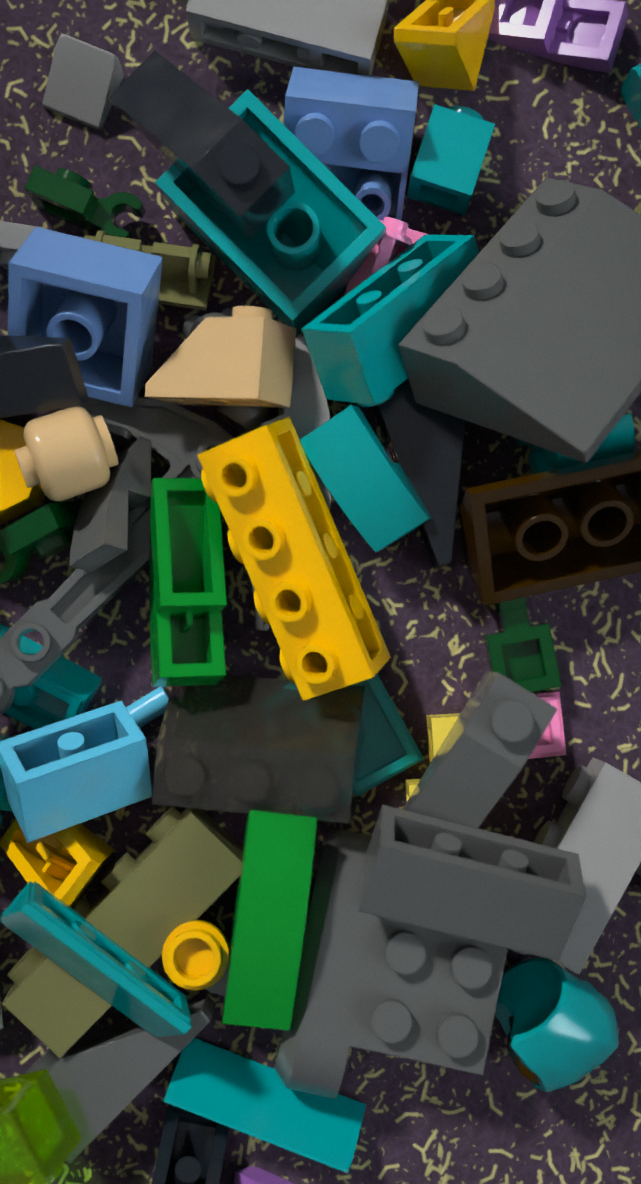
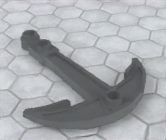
[0,397,270,715]

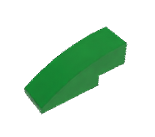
[149,478,227,687]
[222,810,317,1031]

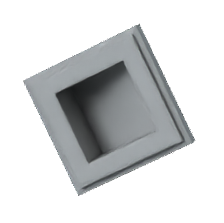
[42,33,124,131]

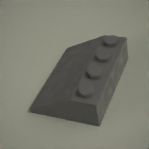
[398,177,641,463]

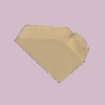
[145,306,296,408]

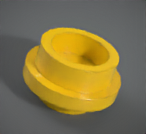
[162,920,230,990]

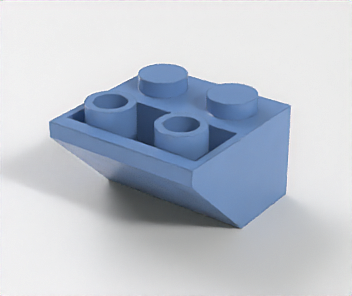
[283,67,419,221]

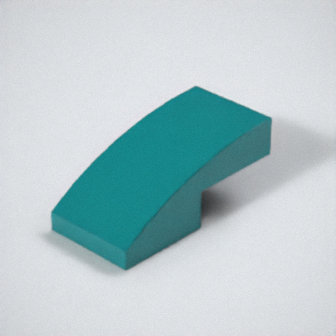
[300,405,432,552]

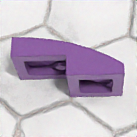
[487,0,628,73]

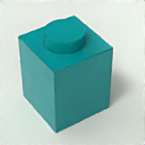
[407,104,495,216]

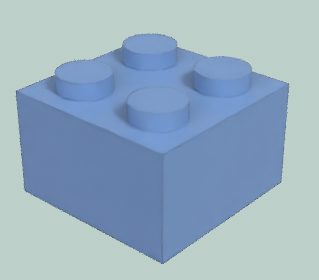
[8,227,163,407]

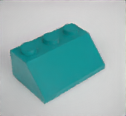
[155,89,386,336]

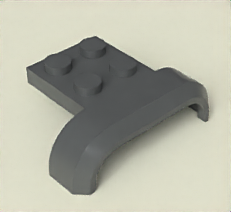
[274,828,508,1099]

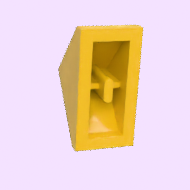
[394,0,495,91]
[0,819,115,907]

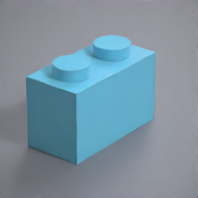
[0,701,152,843]

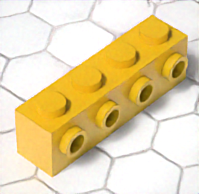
[197,416,391,701]

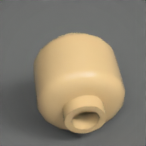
[14,406,119,501]

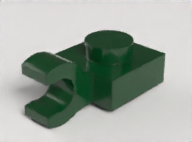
[24,165,146,239]
[0,500,82,584]
[483,597,561,692]

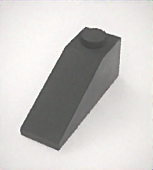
[402,671,558,829]
[14,995,216,1164]

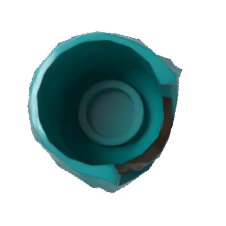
[495,957,619,1092]

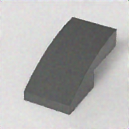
[69,436,151,572]

